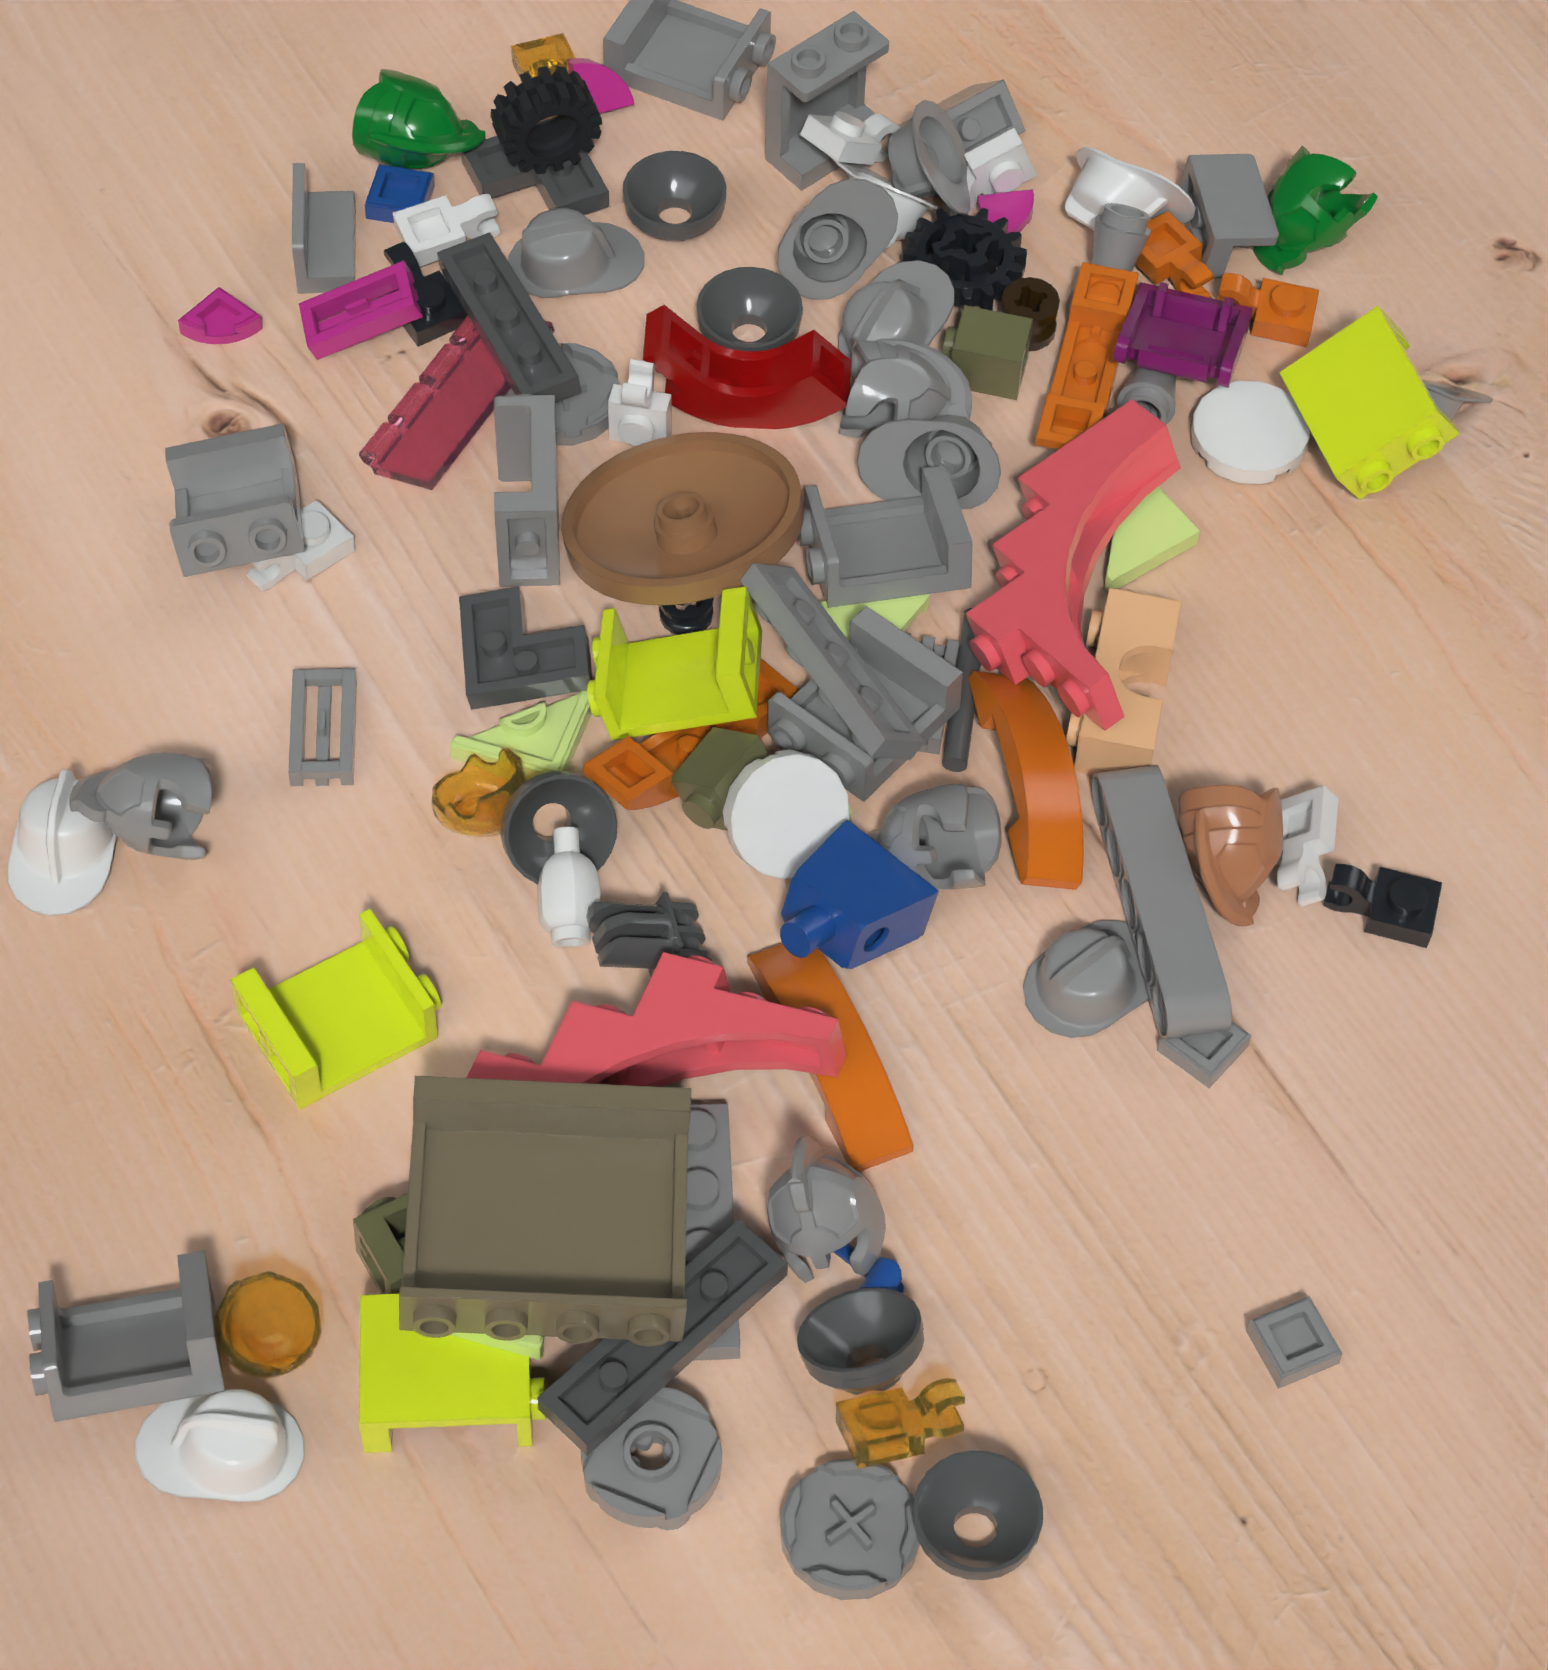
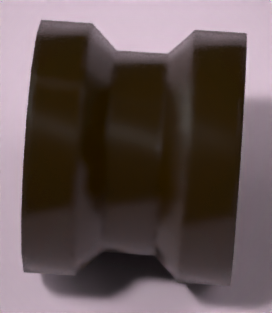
[1001,277,1060,352]

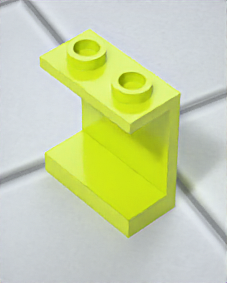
[1279,306,1460,500]
[587,586,762,741]
[230,908,442,1110]
[359,1294,546,1453]

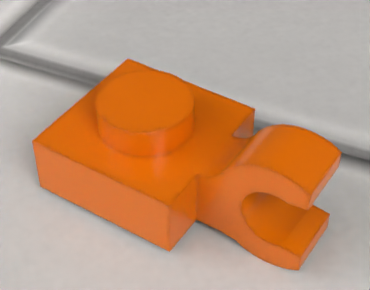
[1136,211,1213,298]
[1217,273,1319,347]

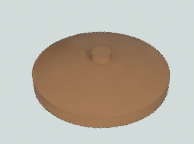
[561,432,805,605]

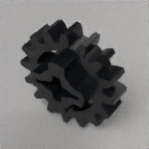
[902,208,1027,314]

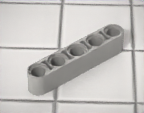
[1092,765,1232,1040]

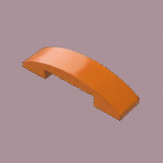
[1035,262,1139,450]
[582,659,800,810]
[968,671,1084,890]
[747,944,914,1172]

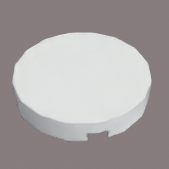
[1191,380,1310,484]
[723,749,849,879]

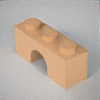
[1066,588,1182,775]

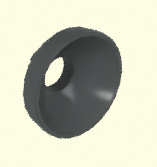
[623,151,727,241]
[696,267,803,351]
[500,771,618,884]
[797,1288,925,1395]
[913,1450,1043,1580]

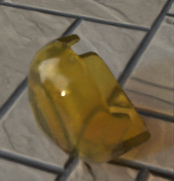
[432,748,527,838]
[215,1271,322,1378]

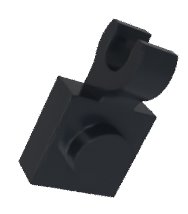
[384,241,468,347]
[1323,864,1442,948]

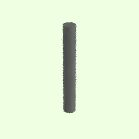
[942,608,981,772]

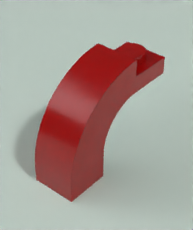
[643,304,851,429]

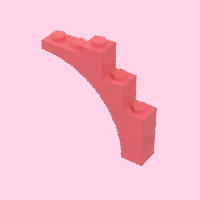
[965,399,1181,731]
[466,952,847,1087]

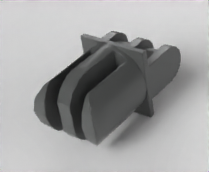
[586,892,712,976]

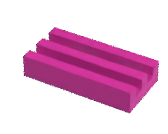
[298,260,423,360]

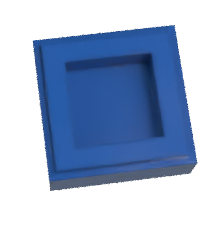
[365,164,435,223]

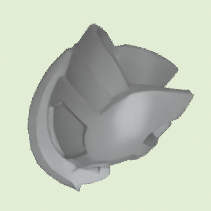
[839,339,972,438]
[69,752,212,860]
[868,784,1002,889]
[767,1135,886,1283]

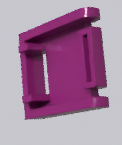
[1113,282,1253,388]

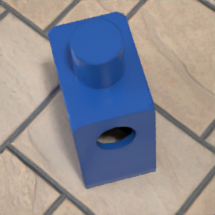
[780,820,939,969]

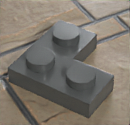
[461,118,609,215]
[459,586,592,710]

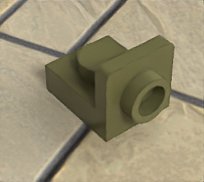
[353,1193,408,1294]

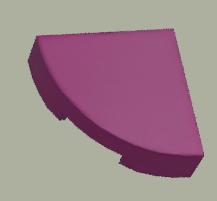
[567,58,635,113]
[976,189,1034,233]
[178,287,262,344]

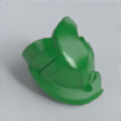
[352,69,485,168]
[1253,146,1378,275]

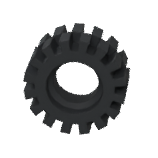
[490,66,602,174]

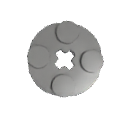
[581,1387,722,1530]

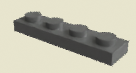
[437,232,582,403]
[537,1219,788,1456]

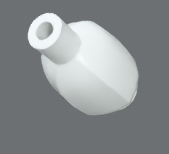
[537,827,601,947]

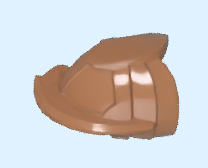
[1178,784,1283,926]

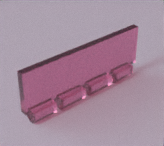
[359,315,555,490]

